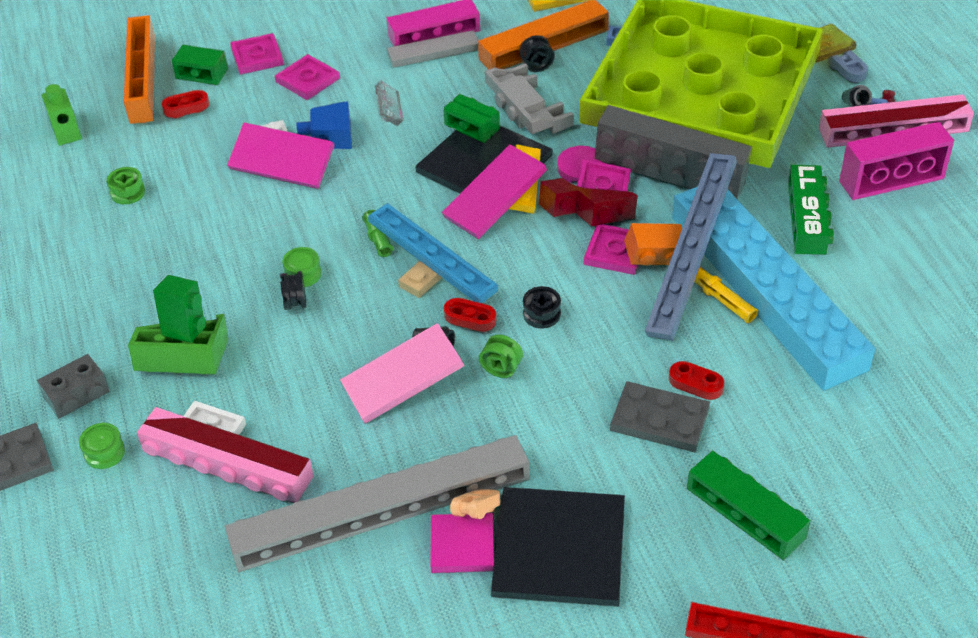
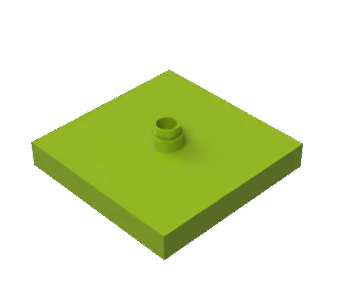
[579,0,823,168]

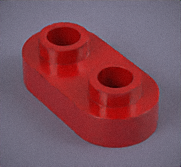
[161,90,210,118]
[443,298,497,332]
[669,361,725,400]

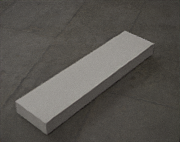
[387,30,479,67]

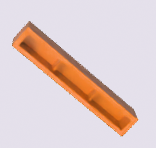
[478,0,609,70]
[124,15,155,124]

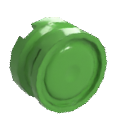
[106,167,145,205]
[282,247,322,287]
[479,335,523,378]
[79,422,125,469]

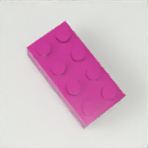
[839,122,954,200]

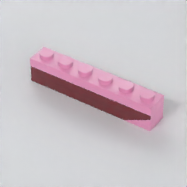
[819,94,974,148]
[137,407,314,503]

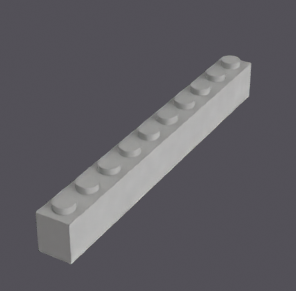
[225,435,529,572]

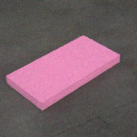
[340,323,464,424]

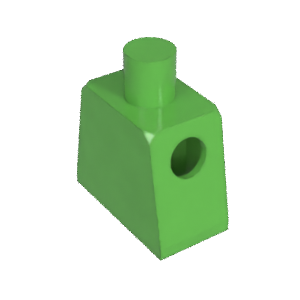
[41,84,82,146]

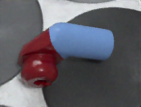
[869,90,896,105]

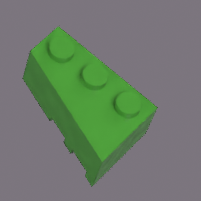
[128,314,229,374]

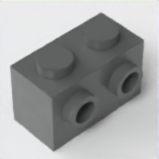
[37,354,110,419]

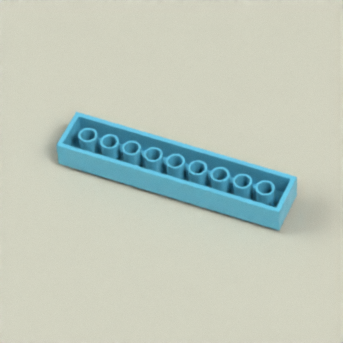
[672,187,875,391]

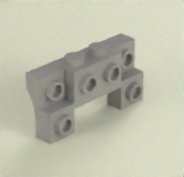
[485,63,574,134]

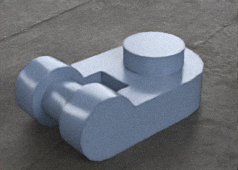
[828,50,868,83]

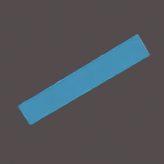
[368,203,498,303]

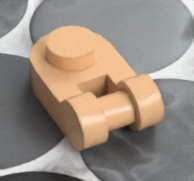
[450,489,500,519]

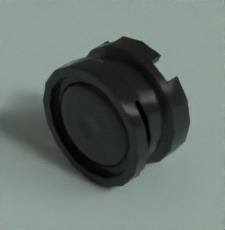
[519,35,555,72]
[280,271,307,310]
[523,286,561,329]

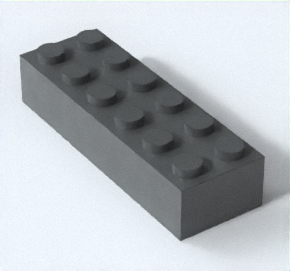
[594,105,752,200]

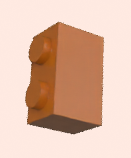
[624,223,682,266]

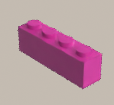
[386,0,480,47]

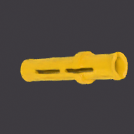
[694,266,758,324]

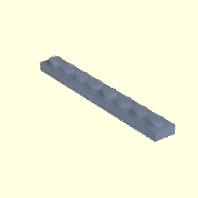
[645,153,737,341]

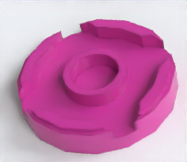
[557,145,606,183]

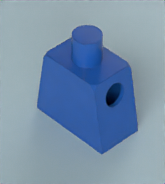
[296,101,352,149]

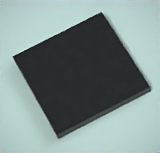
[415,126,553,193]
[491,487,625,607]

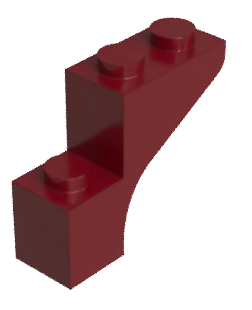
[538,178,638,226]

